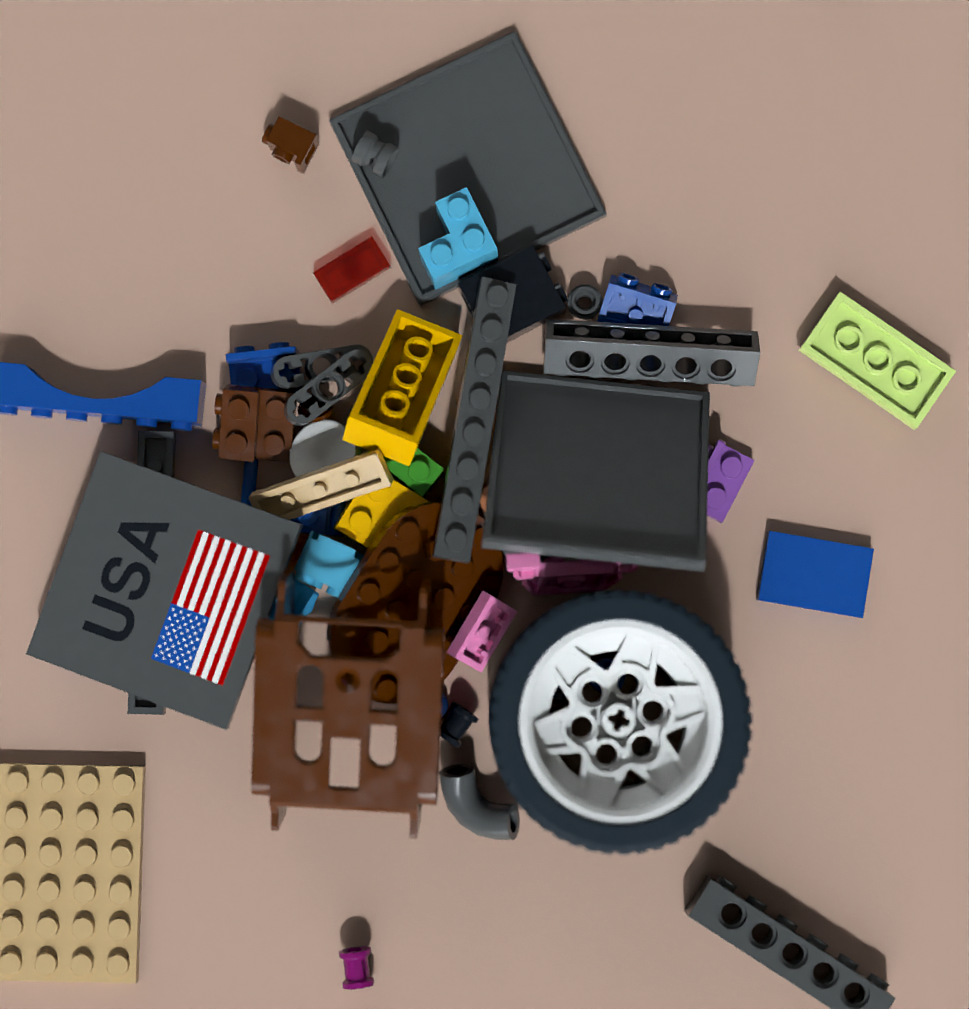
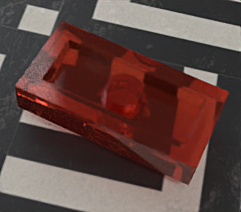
[313,236,391,304]

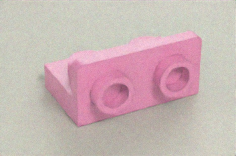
[446,591,517,673]

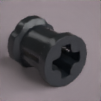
[441,701,479,748]

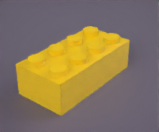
[342,309,463,467]

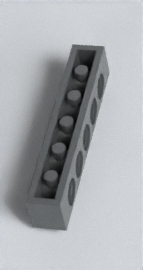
[543,319,760,387]
[685,875,896,1009]

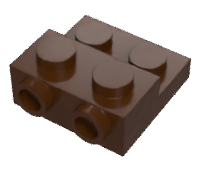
[212,384,297,462]

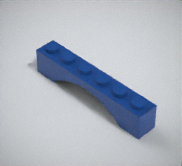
[0,362,206,431]

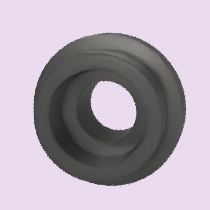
[567,285,602,320]

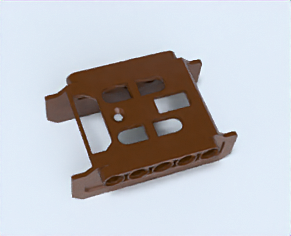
[251,569,445,839]

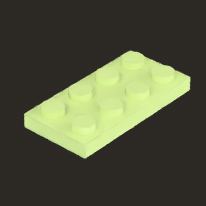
[798,292,956,430]

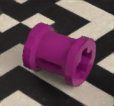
[339,946,374,990]

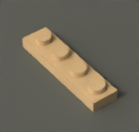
[248,448,394,520]

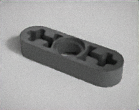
[271,344,373,390]
[284,349,373,426]

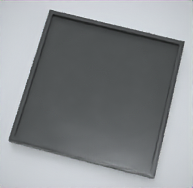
[329,31,607,306]
[482,370,710,572]

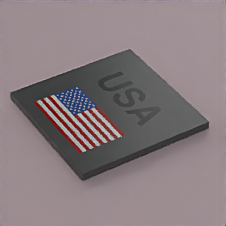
[26,451,303,730]

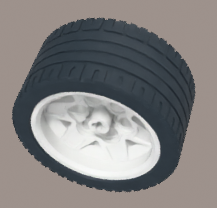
[489,590,752,855]

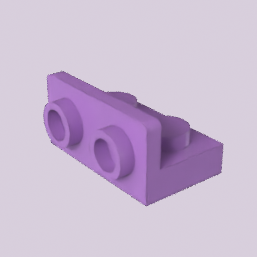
[707,439,755,523]

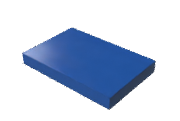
[757,531,874,618]

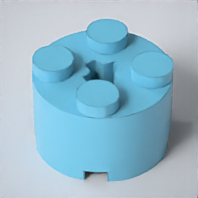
[294,531,364,598]

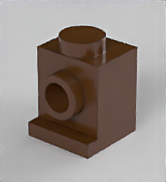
[262,116,319,174]

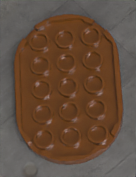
[326,500,503,704]

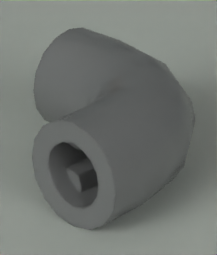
[439,764,520,840]

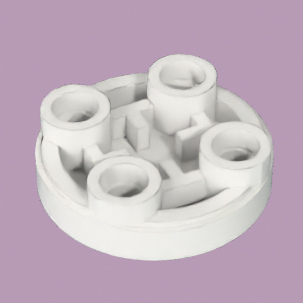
[290,420,362,477]

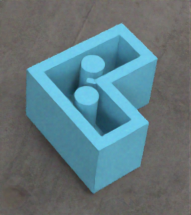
[418,187,498,290]

